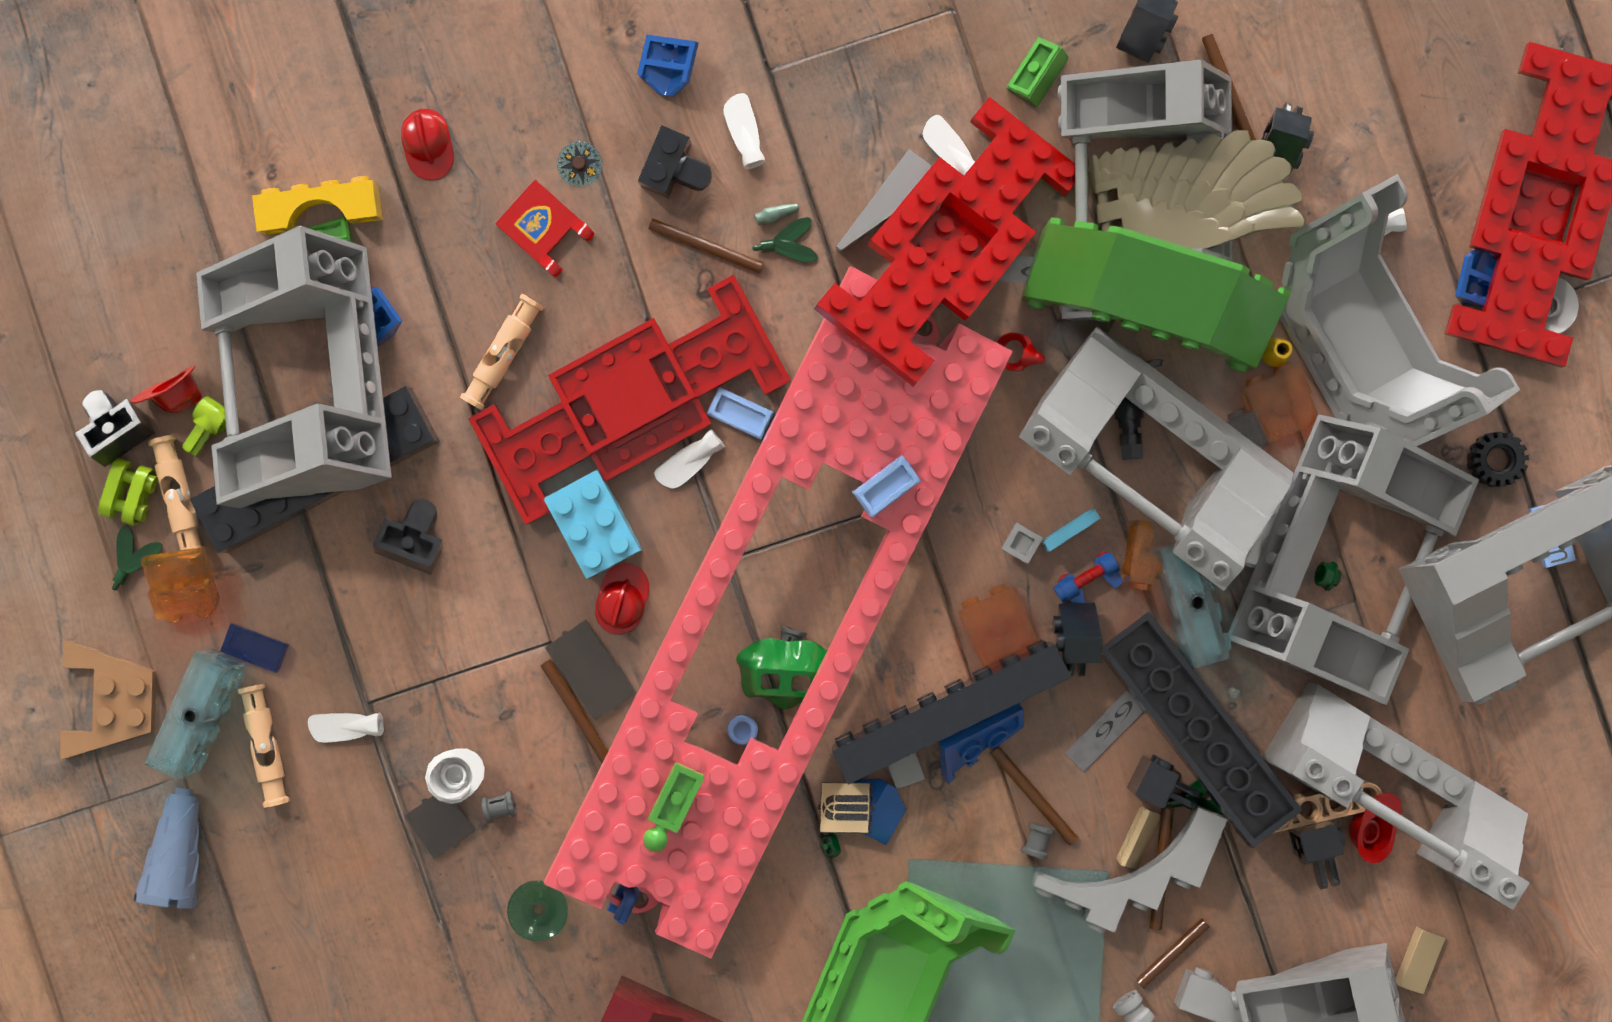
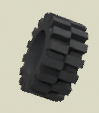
[1467,432,1529,487]

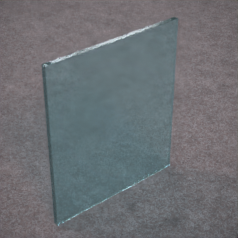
[908,858,1109,1022]

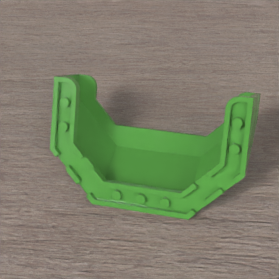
[1021,217,1291,373]
[802,881,1016,1022]

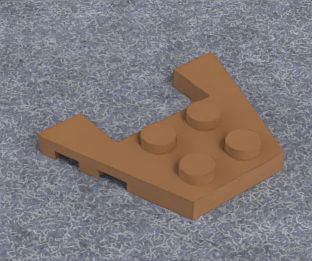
[60,640,156,759]

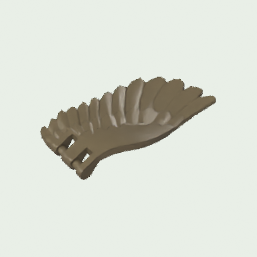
[1088,130,1306,249]

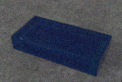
[220,623,289,673]

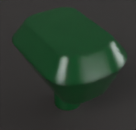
[821,833,841,858]

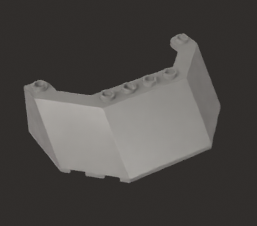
[1280,174,1520,447]

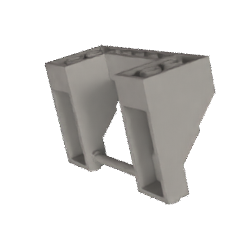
[1058,60,1232,321]
[196,226,392,508]
[1019,326,1293,591]
[1226,414,1479,705]
[1398,465,1612,705]
[1262,681,1530,910]
[1231,943,1405,1022]

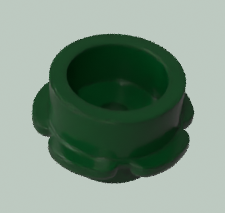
[1314,561,1342,591]

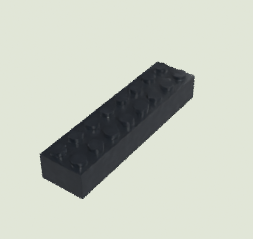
[190,386,440,553]
[1101,612,1303,848]
[832,639,1071,785]

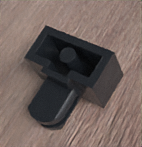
[1116,0,1178,63]
[1261,102,1314,172]
[638,125,712,198]
[75,390,155,467]
[373,499,443,575]
[1053,603,1102,677]
[1127,754,1203,810]
[1288,820,1345,890]

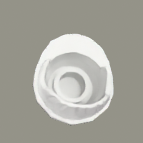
[425,748,485,804]

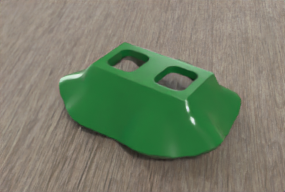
[736,638,827,710]

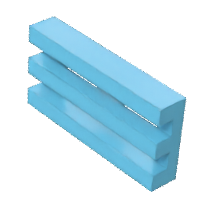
[1041,509,1101,552]

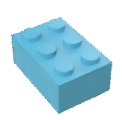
[544,470,643,579]

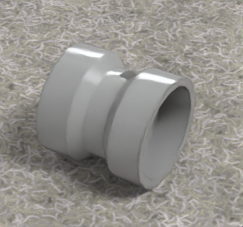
[1112,990,1155,1022]

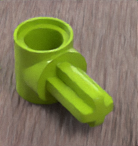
[182,396,226,456]

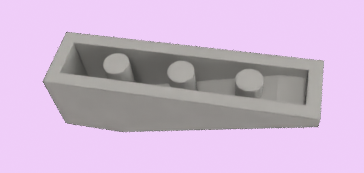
[836,149,931,254]
[1174,967,1242,1022]

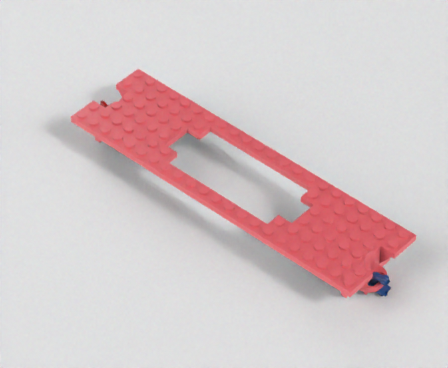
[544,267,1013,958]

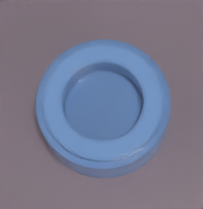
[728,715,758,746]

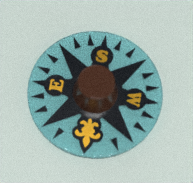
[557,142,602,187]

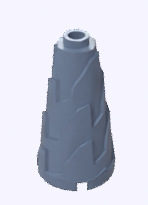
[134,787,200,909]

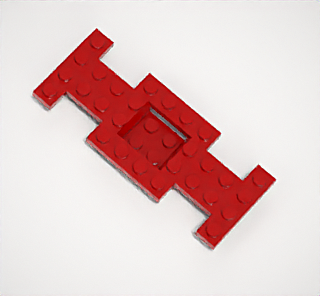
[1445,42,1612,368]
[814,97,1075,387]
[468,274,791,525]

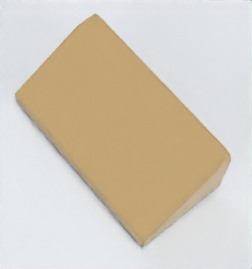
[1116,806,1161,869]
[1395,926,1445,994]

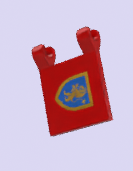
[495,180,595,277]

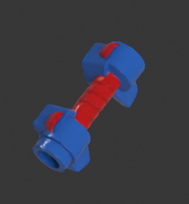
[1053,551,1123,603]

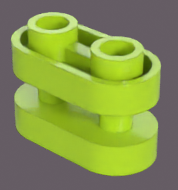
[98,458,158,526]

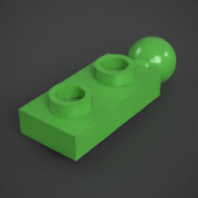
[643,762,705,852]

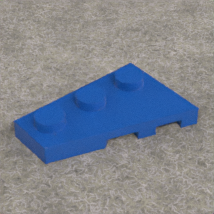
[939,703,1024,784]

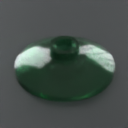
[507,880,568,941]

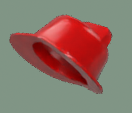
[401,109,454,180]
[130,365,202,413]
[595,563,649,635]
[1349,792,1402,864]

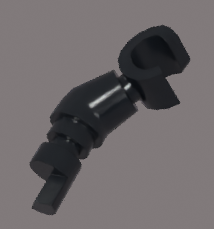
[1115,359,1164,460]

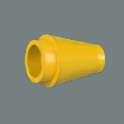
[1262,337,1292,367]

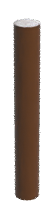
[1136,918,1210,989]

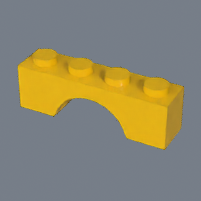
[252,176,383,236]

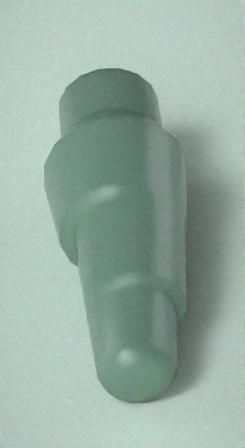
[754,203,799,226]

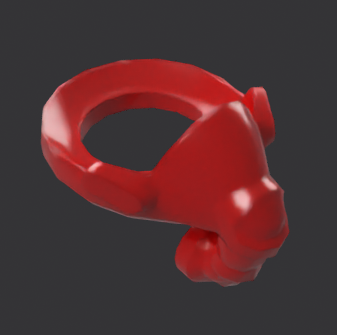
[997,332,1045,372]

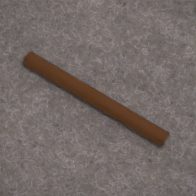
[1202,34,1256,141]
[648,218,764,274]
[540,659,608,763]
[990,746,1078,845]
[1150,807,1174,930]

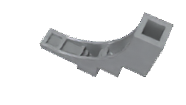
[1032,805,1227,933]

